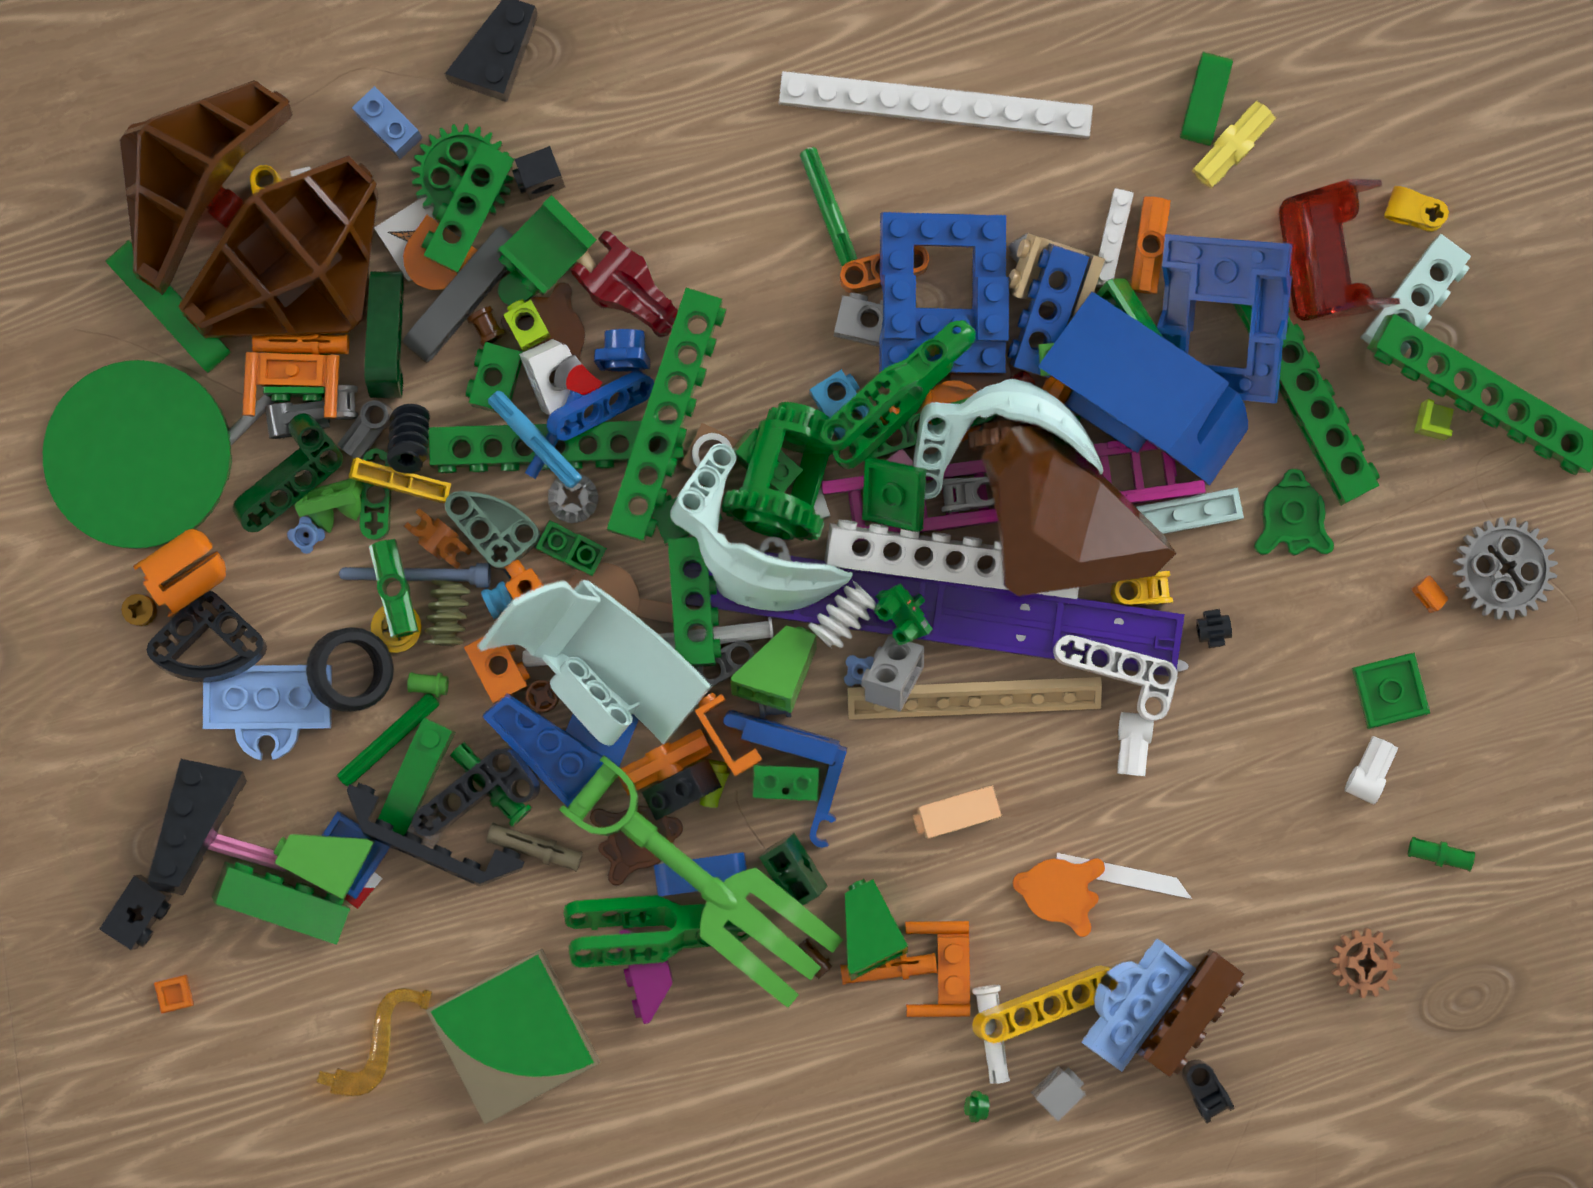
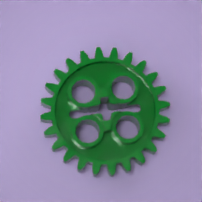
[411,124,513,222]

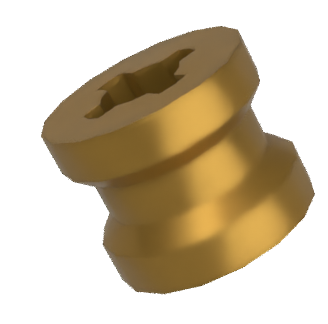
[121,594,158,627]

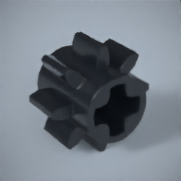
[1196,609,1232,648]

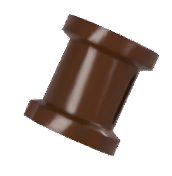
[467,306,506,347]

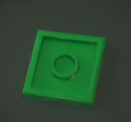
[862,457,926,532]
[1352,652,1431,729]

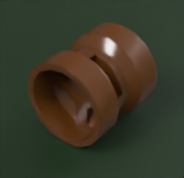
[526,680,560,713]

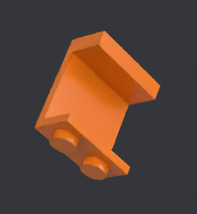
[695,692,762,777]

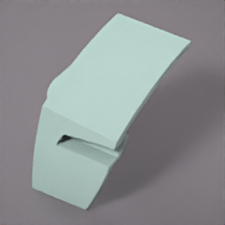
[477,580,711,745]

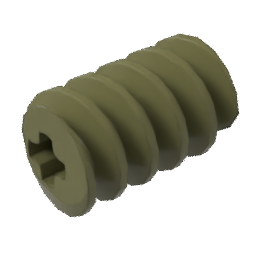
[423,580,471,647]

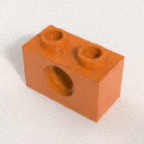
[464,636,531,704]

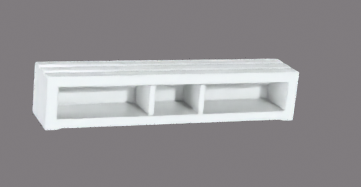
[1096,188,1134,288]

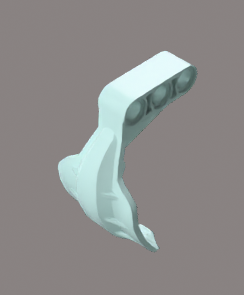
[912,379,1103,499]
[670,444,852,611]

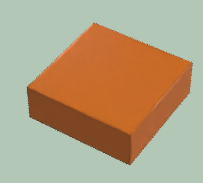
[154,974,194,1014]

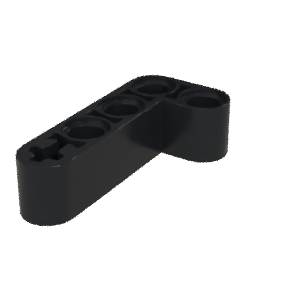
[412,748,540,837]

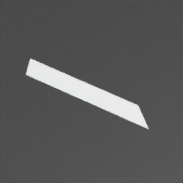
[1057,853,1192,899]

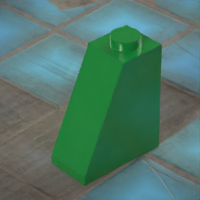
[845,879,908,981]

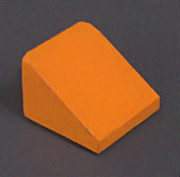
[1412,575,1448,613]

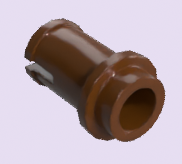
[798,938,833,979]

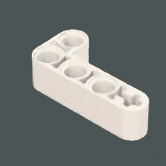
[1053,635,1177,721]

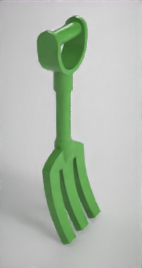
[559,755,843,1008]

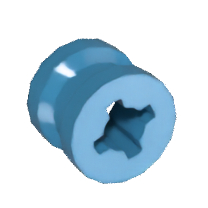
[481,581,513,619]

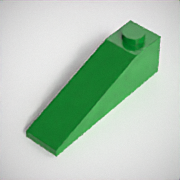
[378,718,456,836]

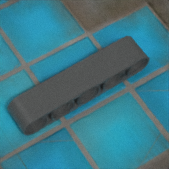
[402,226,513,363]

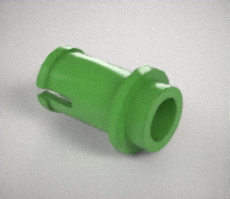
[407,672,449,698]

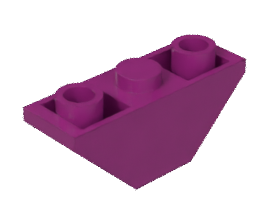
[617,928,674,1024]

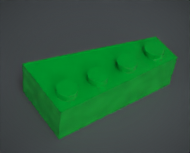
[212,861,350,945]

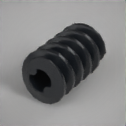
[387,404,430,474]

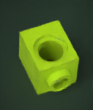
[503,299,551,352]

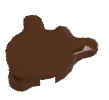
[501,282,586,362]
[590,806,683,886]

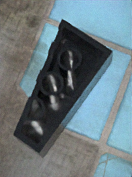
[147,759,247,896]

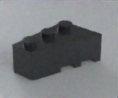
[445,0,538,102]

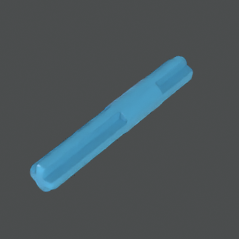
[488,391,582,488]

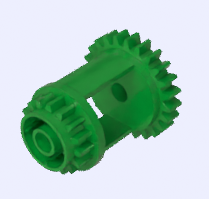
[721,402,835,541]

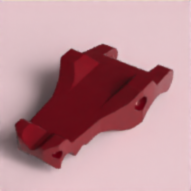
[571,231,678,338]

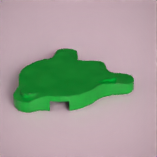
[1254,469,1334,556]

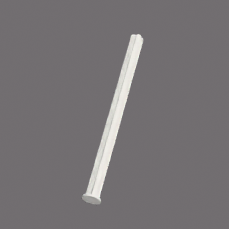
[522,617,774,667]

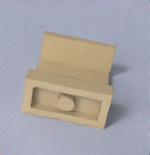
[1009,233,1105,315]

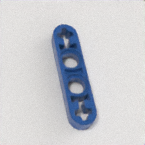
[547,370,654,441]

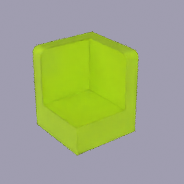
[1414,399,1454,441]

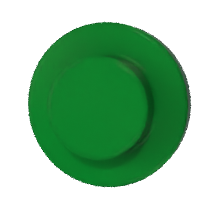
[964,1090,990,1123]

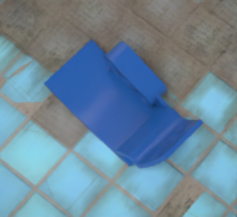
[1038,292,1248,485]

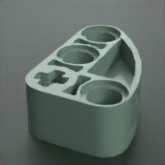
[445,491,541,570]

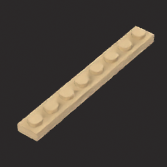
[847,677,1102,720]

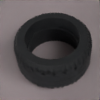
[306,627,394,712]

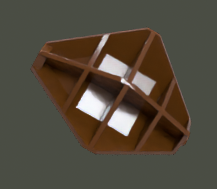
[120,80,293,295]
[179,155,378,338]
[982,427,1176,596]

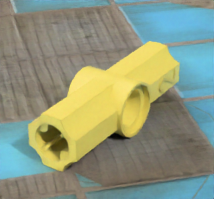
[1192,101,1276,189]

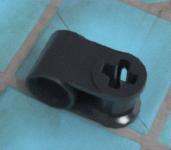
[1182,1059,1235,1124]

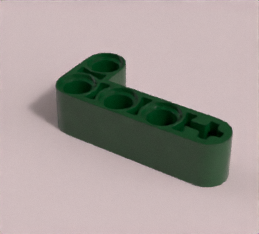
[364,271,404,398]
[233,413,343,533]

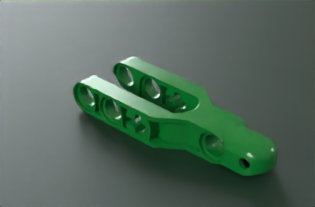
[821,320,976,469]
[563,895,750,968]

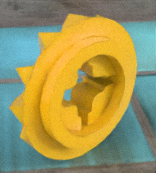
[371,606,422,653]

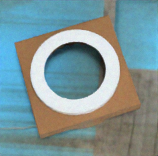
[681,423,739,482]

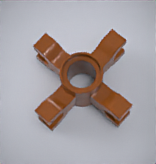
[404,508,472,569]

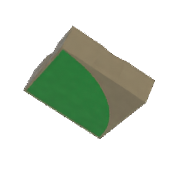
[426,949,601,1124]

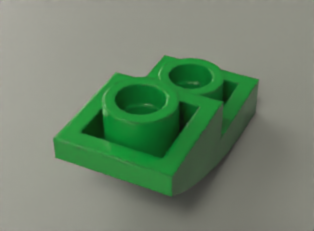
[534,520,607,576]

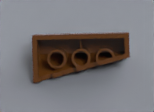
[1136,949,1245,1077]

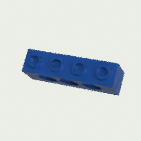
[1008,243,1089,378]

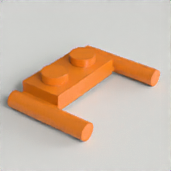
[242,352,340,419]
[905,921,970,1017]

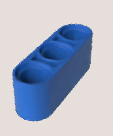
[653,852,747,896]

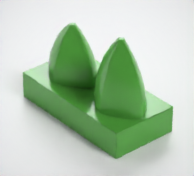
[294,479,364,533]

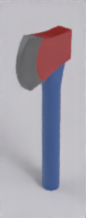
[525,355,602,479]

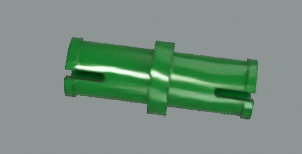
[1408,837,1475,872]

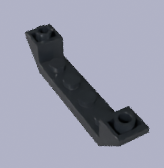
[347,782,525,887]

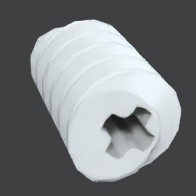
[808,580,877,649]

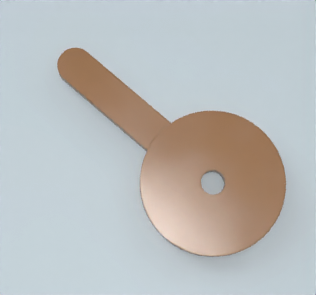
[568,563,699,628]

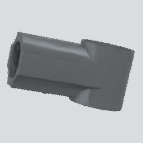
[265,400,330,439]
[337,400,392,459]

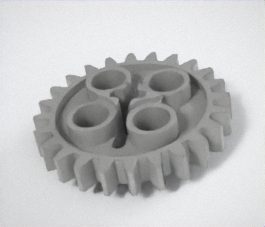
[1453,517,1558,620]

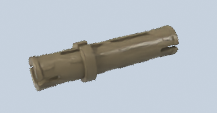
[486,823,583,872]

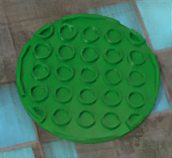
[42,360,232,549]

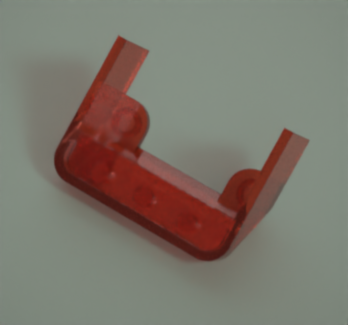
[1279,179,1400,321]

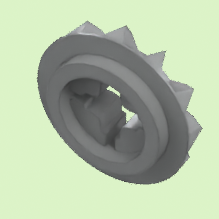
[548,473,598,523]

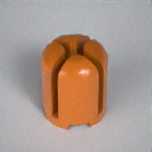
[133,529,226,618]

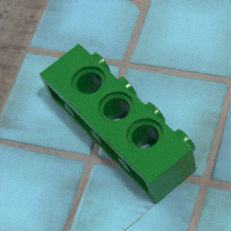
[421,142,514,274]
[668,537,721,667]

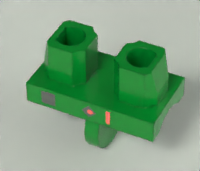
[874,583,933,645]

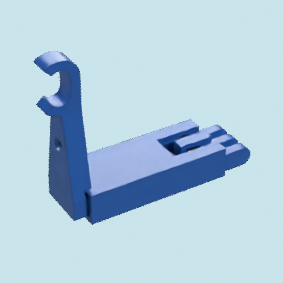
[723,710,848,848]

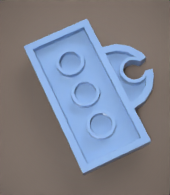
[203,665,332,760]
[1082,939,1196,1072]

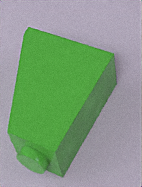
[731,625,817,713]
[273,834,376,899]

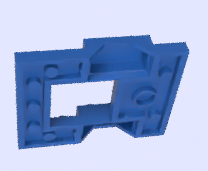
[879,212,1009,374]
[1157,234,1292,403]

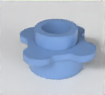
[287,516,325,554]
[844,655,874,686]

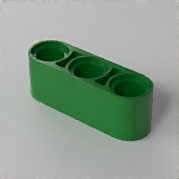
[1180,52,1233,146]

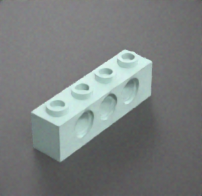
[1360,234,1471,355]

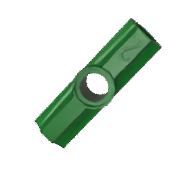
[369,539,419,638]

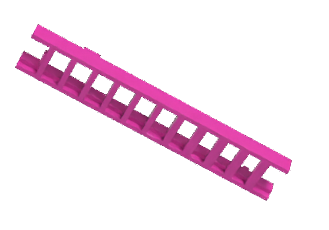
[821,441,1206,543]

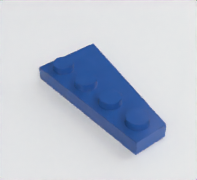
[483,693,616,807]

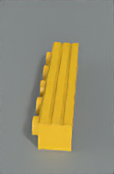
[348,458,451,504]

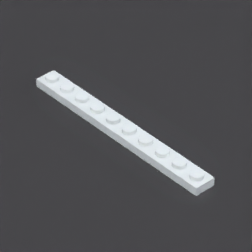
[779,71,1093,139]

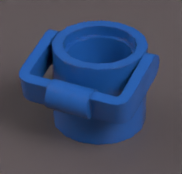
[594,329,651,372]

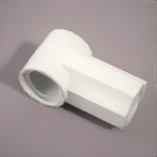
[1117,712,1154,776]
[1345,736,1398,805]

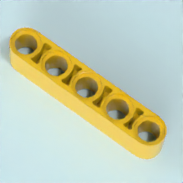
[972,965,1118,1043]

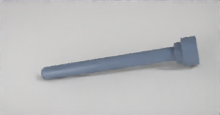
[339,563,491,588]

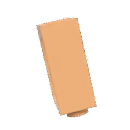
[912,786,1002,838]

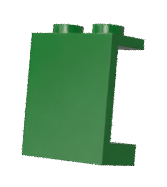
[497,195,597,296]

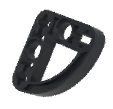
[146,591,267,682]

